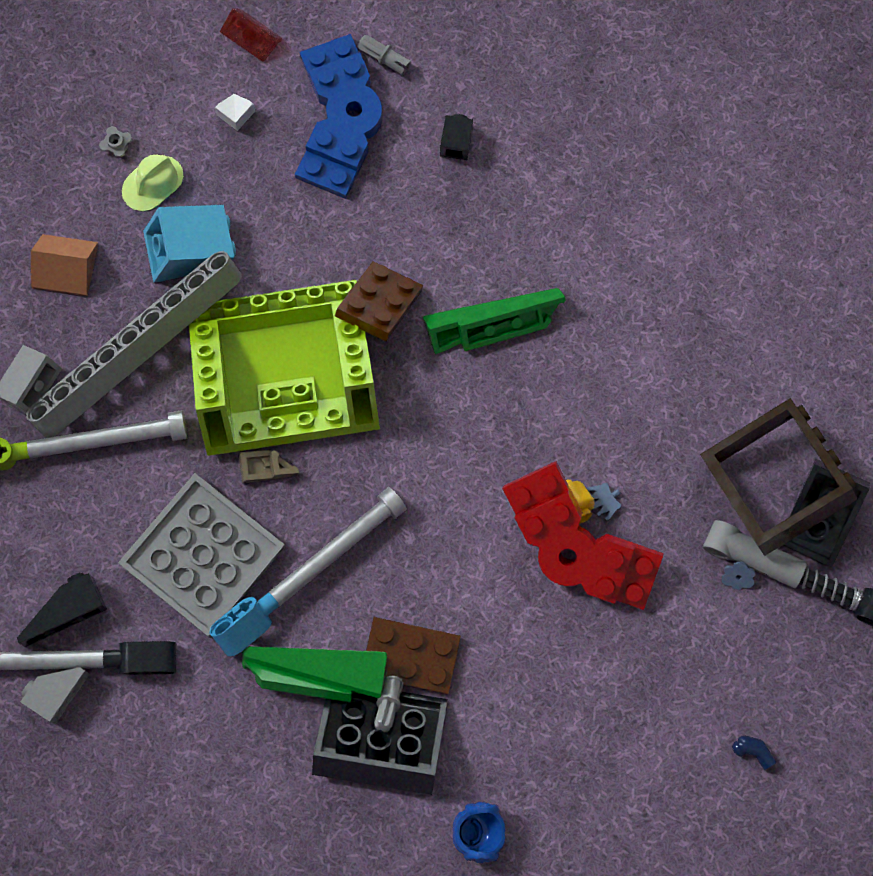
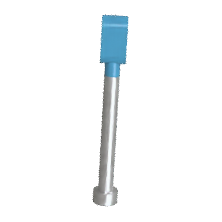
[209,487,407,656]

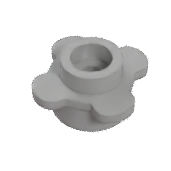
[99,126,132,157]

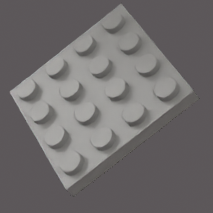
[118,473,286,638]

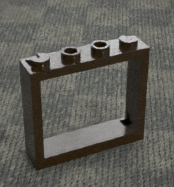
[700,398,857,556]

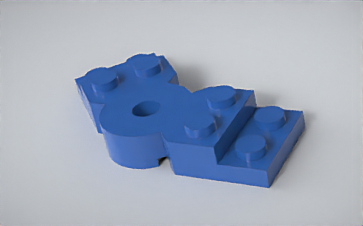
[295,34,382,199]

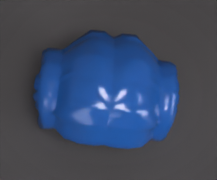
[453,802,505,863]

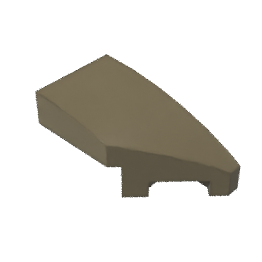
[239,450,299,483]

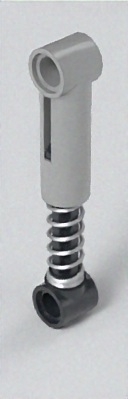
[703,520,873,626]

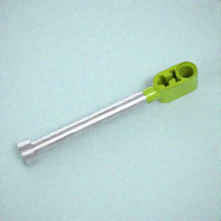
[0,410,188,471]

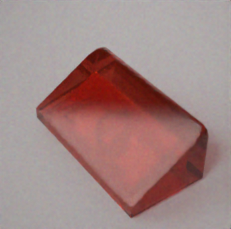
[220,8,282,62]

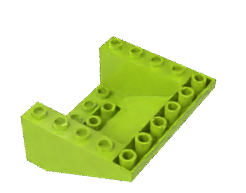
[189,280,380,456]

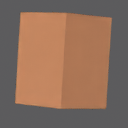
[31,234,98,296]

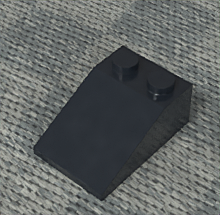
[783,458,870,567]

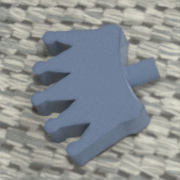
[587,483,621,521]

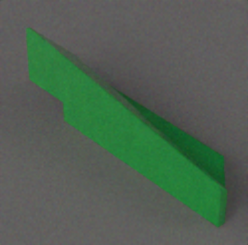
[423,288,566,354]
[242,646,387,702]

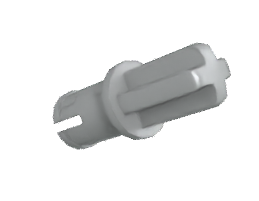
[358,35,411,76]
[374,676,404,732]

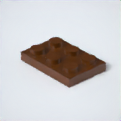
[335,261,423,342]
[366,617,461,695]

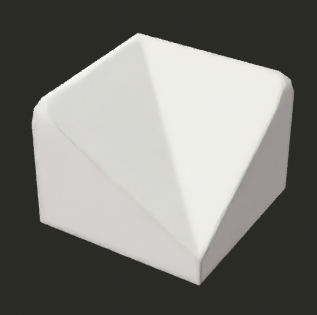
[215,94,255,131]

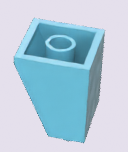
[143,205,236,283]

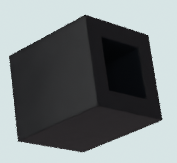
[440,114,473,161]

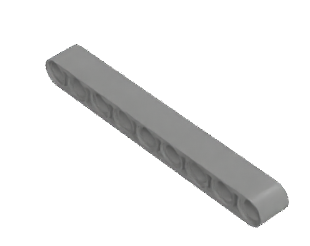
[26,251,242,438]

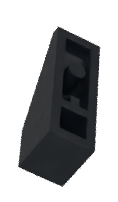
[17,573,107,647]

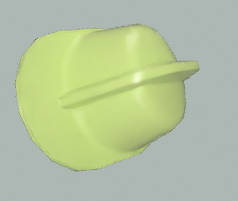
[122,154,184,211]

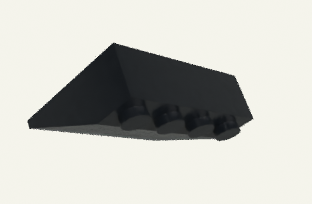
[312,691,448,795]

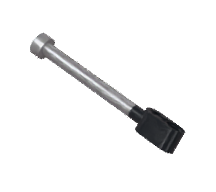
[0,641,177,675]

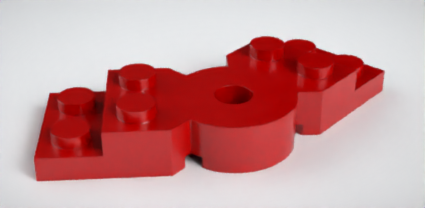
[502,461,664,610]

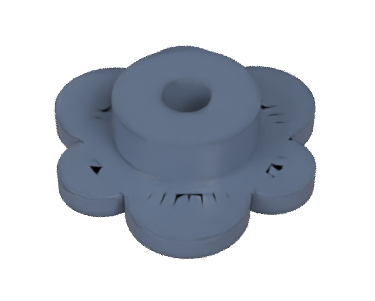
[722,561,755,590]

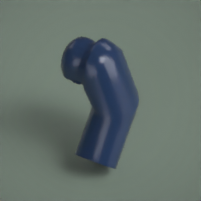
[732,735,777,770]

